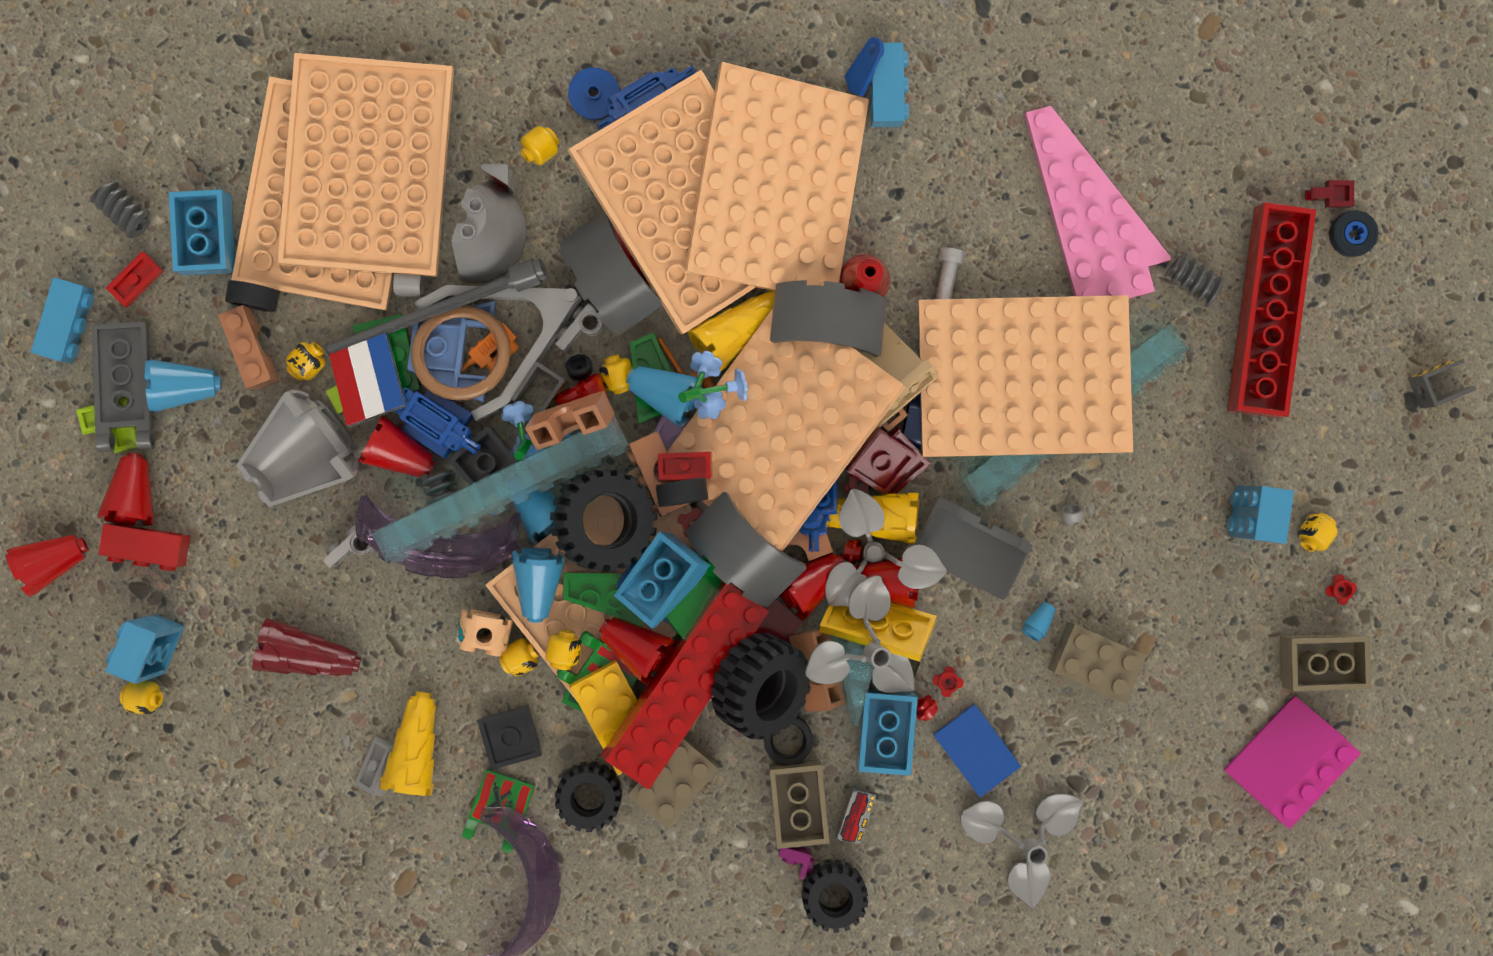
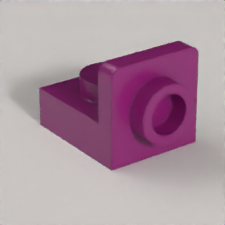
[778,846,814,880]

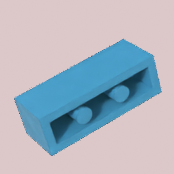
[870,43,909,127]
[30,277,94,364]

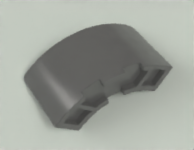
[560,210,663,336]
[770,280,886,357]
[685,492,806,607]
[915,497,1033,600]

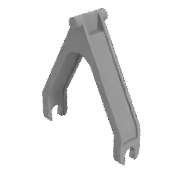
[415,285,583,422]

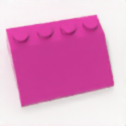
[1223,695,1361,829]

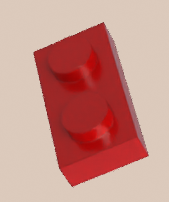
[106,251,164,308]
[658,452,713,481]

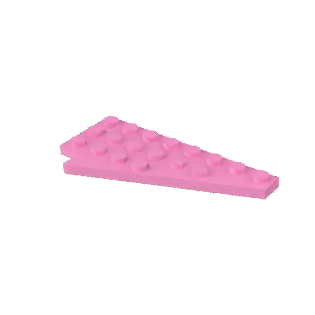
[1024,106,1171,299]

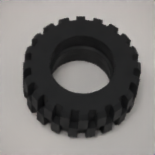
[550,469,657,572]
[711,633,811,740]

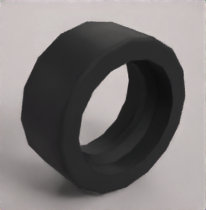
[225,280,280,312]
[656,478,708,507]
[764,716,813,766]

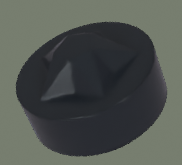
[566,354,593,380]

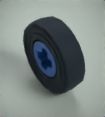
[1329,210,1379,257]

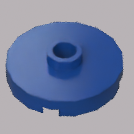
[568,67,620,121]

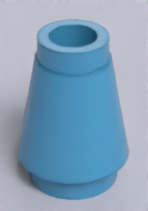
[1021,602,1056,642]

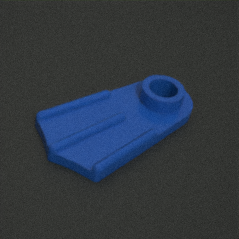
[844,37,884,96]

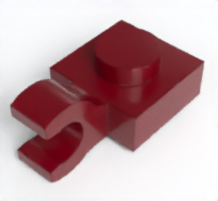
[1305,180,1354,208]

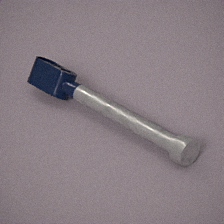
[902,247,966,450]

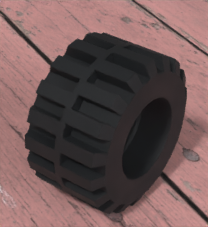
[555,761,623,832]
[801,860,868,933]

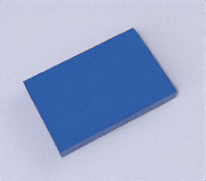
[933,703,1021,797]

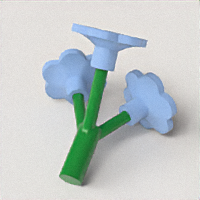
[678,351,748,419]
[501,401,571,463]

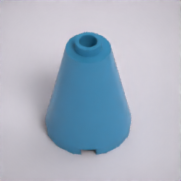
[145,359,221,412]
[626,366,702,427]
[507,473,556,546]
[512,547,565,623]

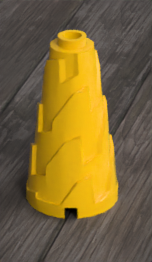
[688,290,775,371]
[828,492,919,545]
[379,691,436,796]

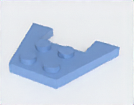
[407,301,496,403]

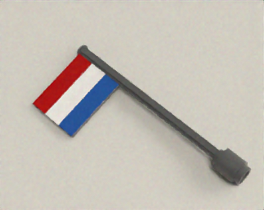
[323,258,548,427]

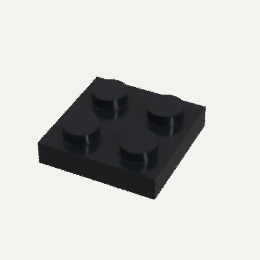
[477,704,543,770]

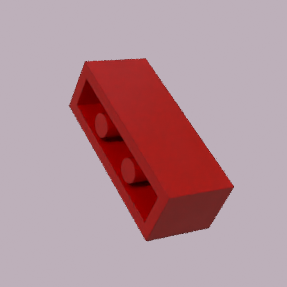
[98,523,191,571]

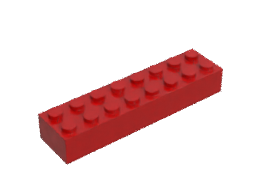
[1227,202,1316,418]
[600,581,769,790]

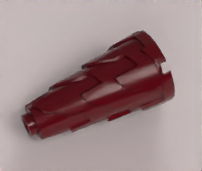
[252,618,362,676]

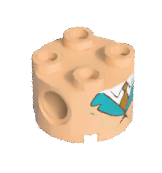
[455,609,513,656]

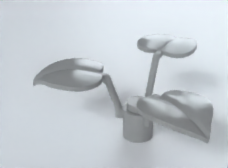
[826,489,946,606]
[805,575,914,693]
[960,793,1083,908]

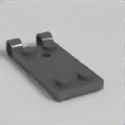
[91,321,156,453]

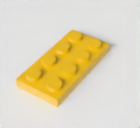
[820,603,937,662]
[569,660,637,776]

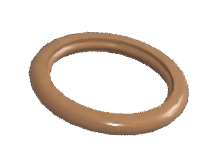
[411,305,511,401]

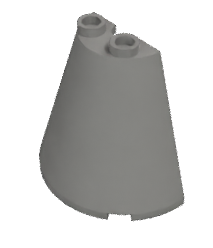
[451,181,527,283]
[236,390,359,507]

